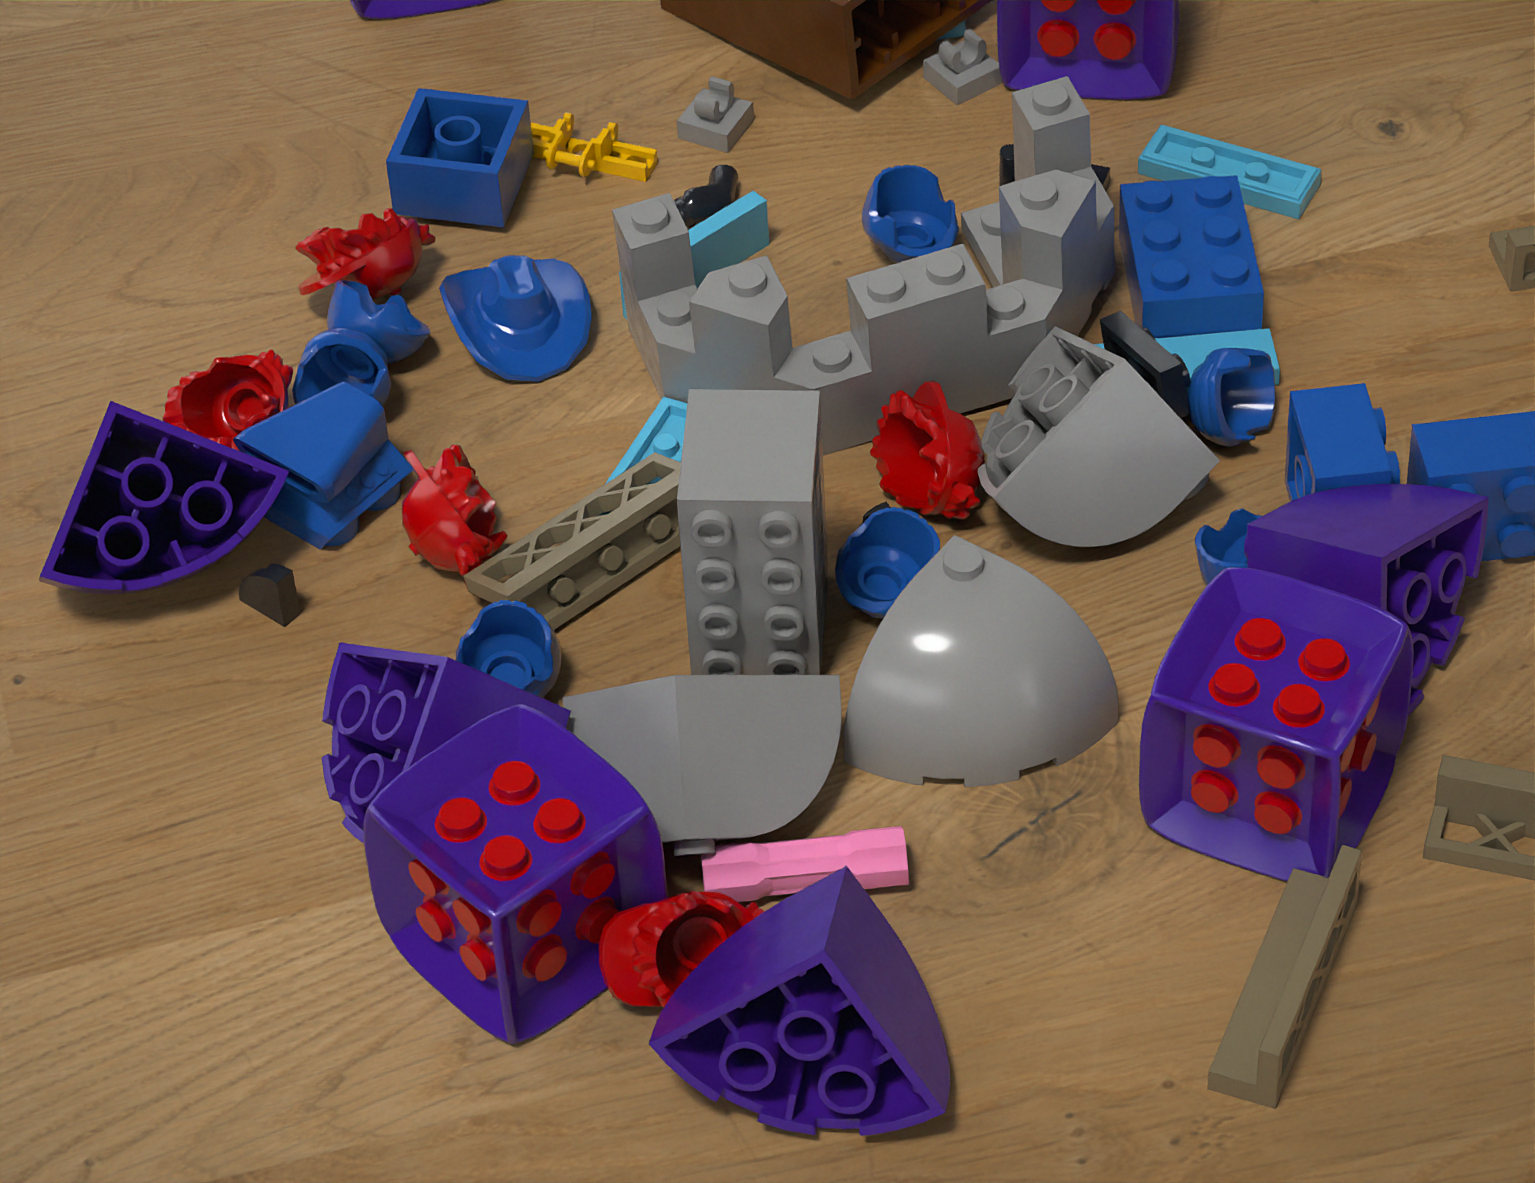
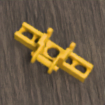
[531,112,658,182]

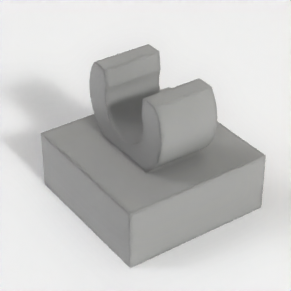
[923,29,1002,106]
[677,76,754,153]

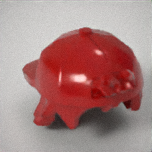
[296,208,436,301]
[162,349,293,451]
[870,380,985,519]
[402,444,508,589]
[599,890,765,1007]

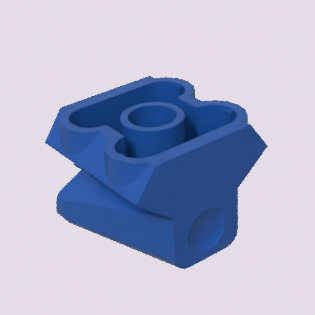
[233,382,413,549]

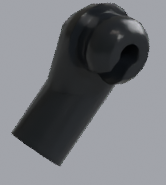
[674,164,738,227]

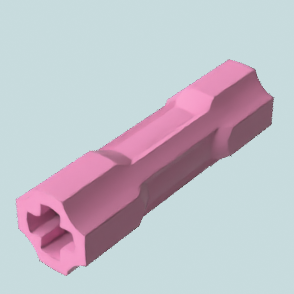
[701,826,909,902]

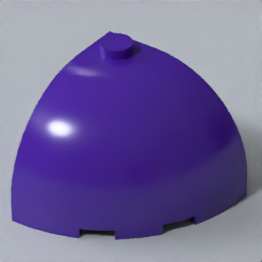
[39,401,289,594]
[1244,484,1489,717]
[322,643,571,843]
[649,866,950,1136]

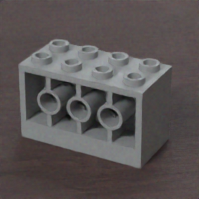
[677,389,828,675]

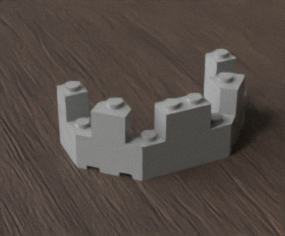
[612,76,1115,455]

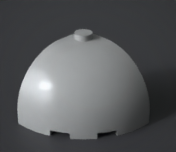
[978,326,1220,547]
[844,535,1118,787]
[563,675,841,857]

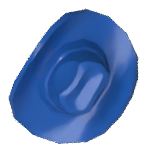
[439,255,592,382]

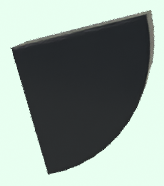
[239,564,300,627]

